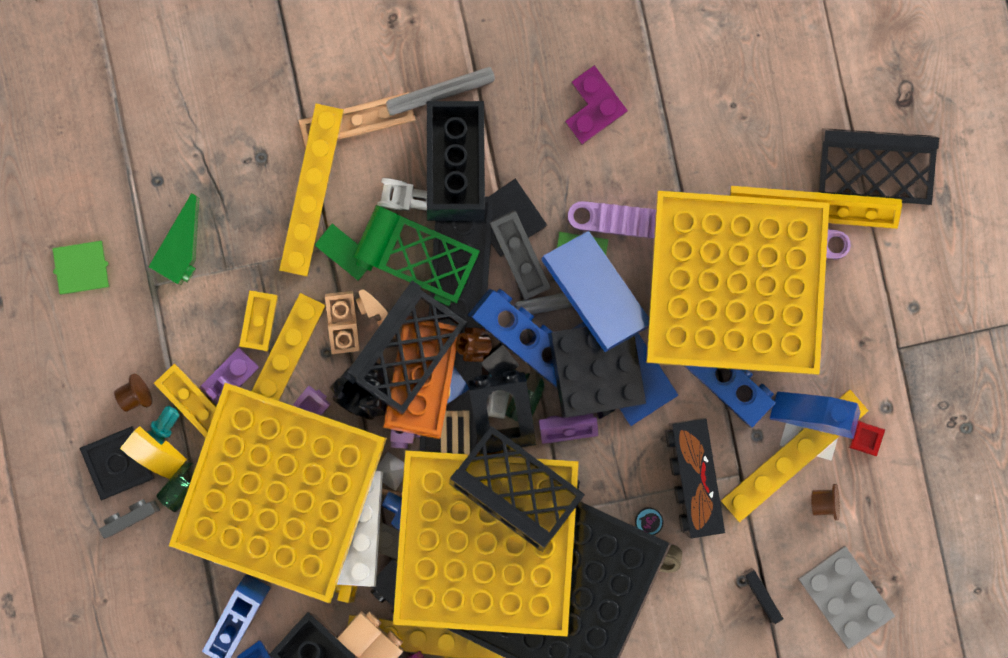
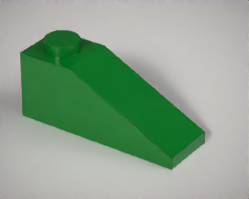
[148,193,200,285]

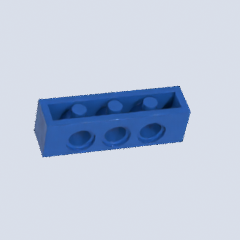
[468,288,557,387]
[685,366,776,428]

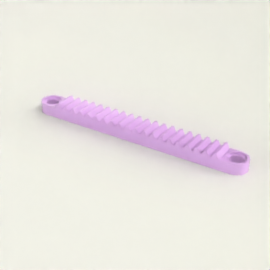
[568,201,851,260]

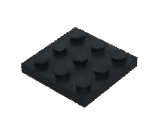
[548,327,646,418]

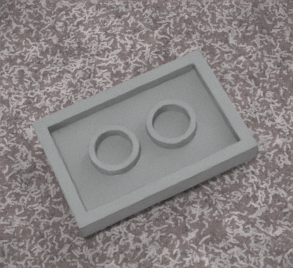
[798,546,895,649]

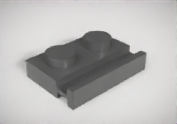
[99,499,160,539]

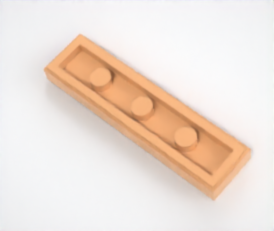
[299,92,416,148]

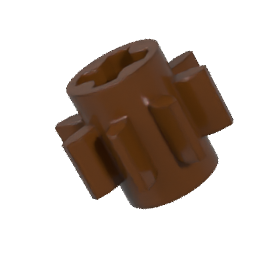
[456,327,492,362]

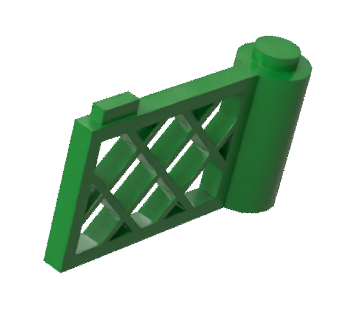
[353,205,480,306]

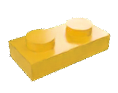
[239,290,278,351]

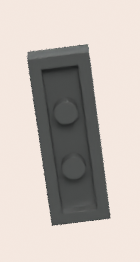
[489,210,551,300]

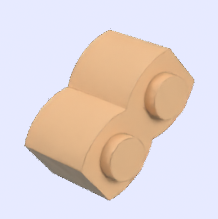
[337,611,403,658]

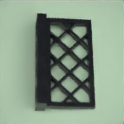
[818,128,940,205]
[344,280,467,415]
[449,426,585,553]

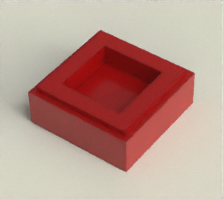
[848,421,885,457]

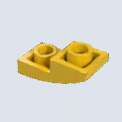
[120,426,187,479]

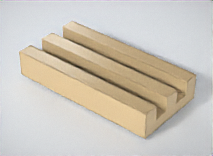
[441,411,470,455]

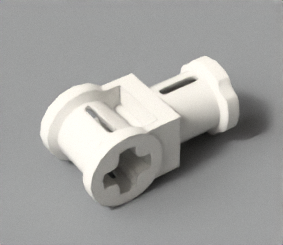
[377,178,427,211]

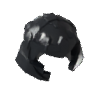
[330,362,390,420]

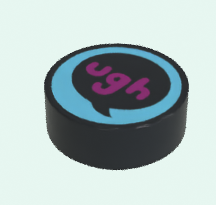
[635,507,664,535]

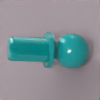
[147,406,180,445]

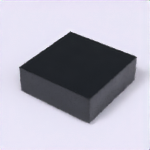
[480,342,520,377]

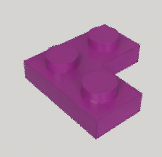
[565,65,628,145]

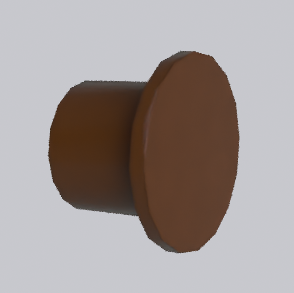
[114,373,152,412]
[811,484,840,521]

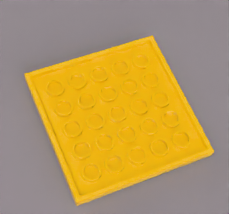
[646,191,829,375]
[169,383,387,603]
[393,451,579,636]

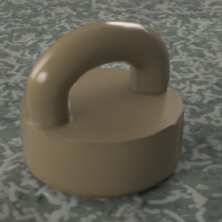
[660,544,682,573]

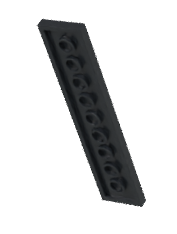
[419,197,494,454]

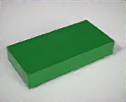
[315,223,368,281]

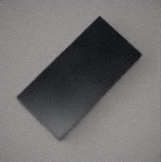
[743,568,784,624]

